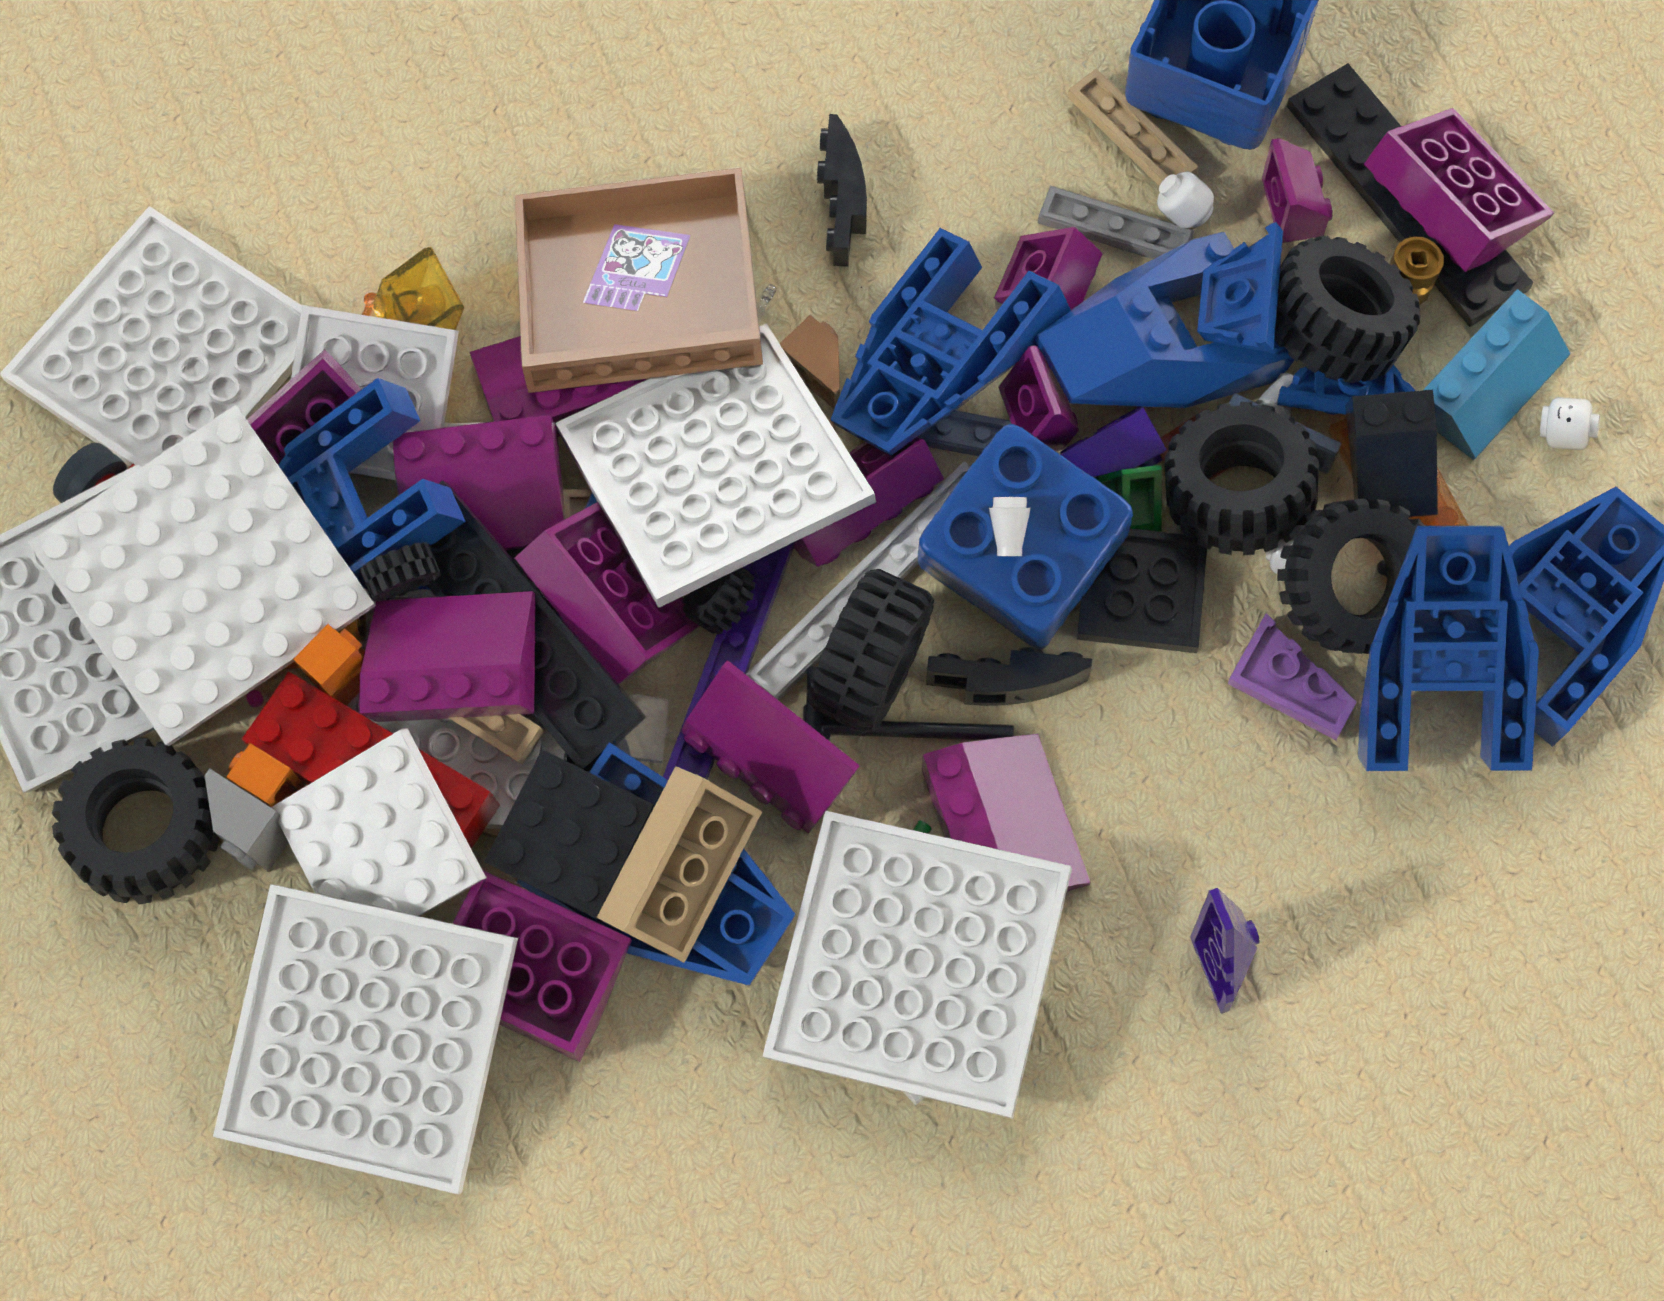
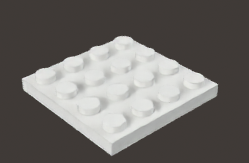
[291,305,459,480]
[271,728,486,916]

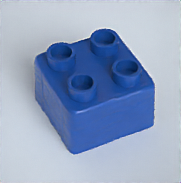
[1125,0,1319,150]
[917,424,1133,650]

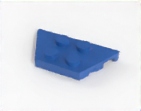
[1197,222,1283,352]
[1277,365,1415,415]

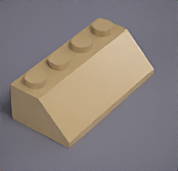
[597,766,762,963]

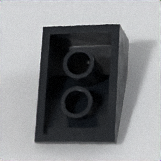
[1345,390,1438,518]

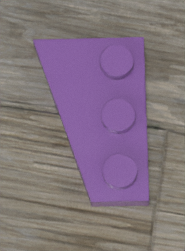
[1228,613,1357,740]

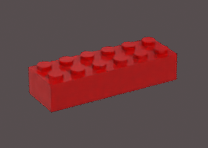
[241,671,500,849]

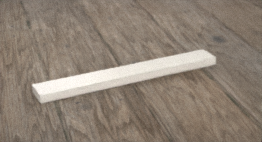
[746,462,970,701]

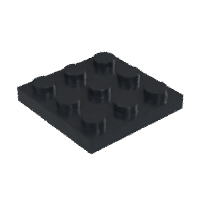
[1077,528,1207,653]
[484,749,655,919]

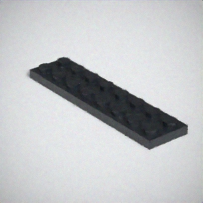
[1286,63,1533,327]
[426,480,646,772]

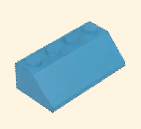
[1424,289,1570,460]

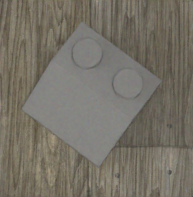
[205,768,289,871]

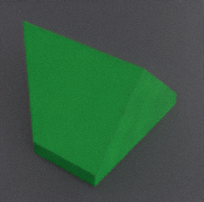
[1094,465,1162,532]

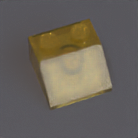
[373,247,464,330]

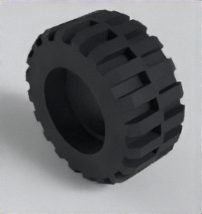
[1274,236,1421,383]
[1164,402,1319,556]
[1277,499,1425,654]
[808,569,934,733]
[52,738,220,904]

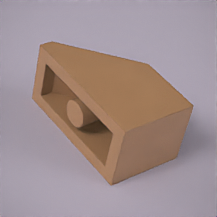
[780,315,840,409]

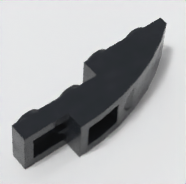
[817,114,867,267]
[926,647,1092,706]

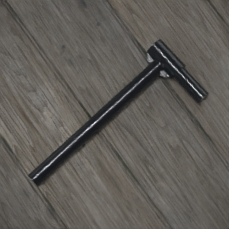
[803,667,1014,741]

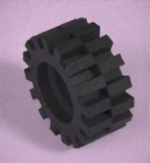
[360,542,441,602]
[683,567,755,635]

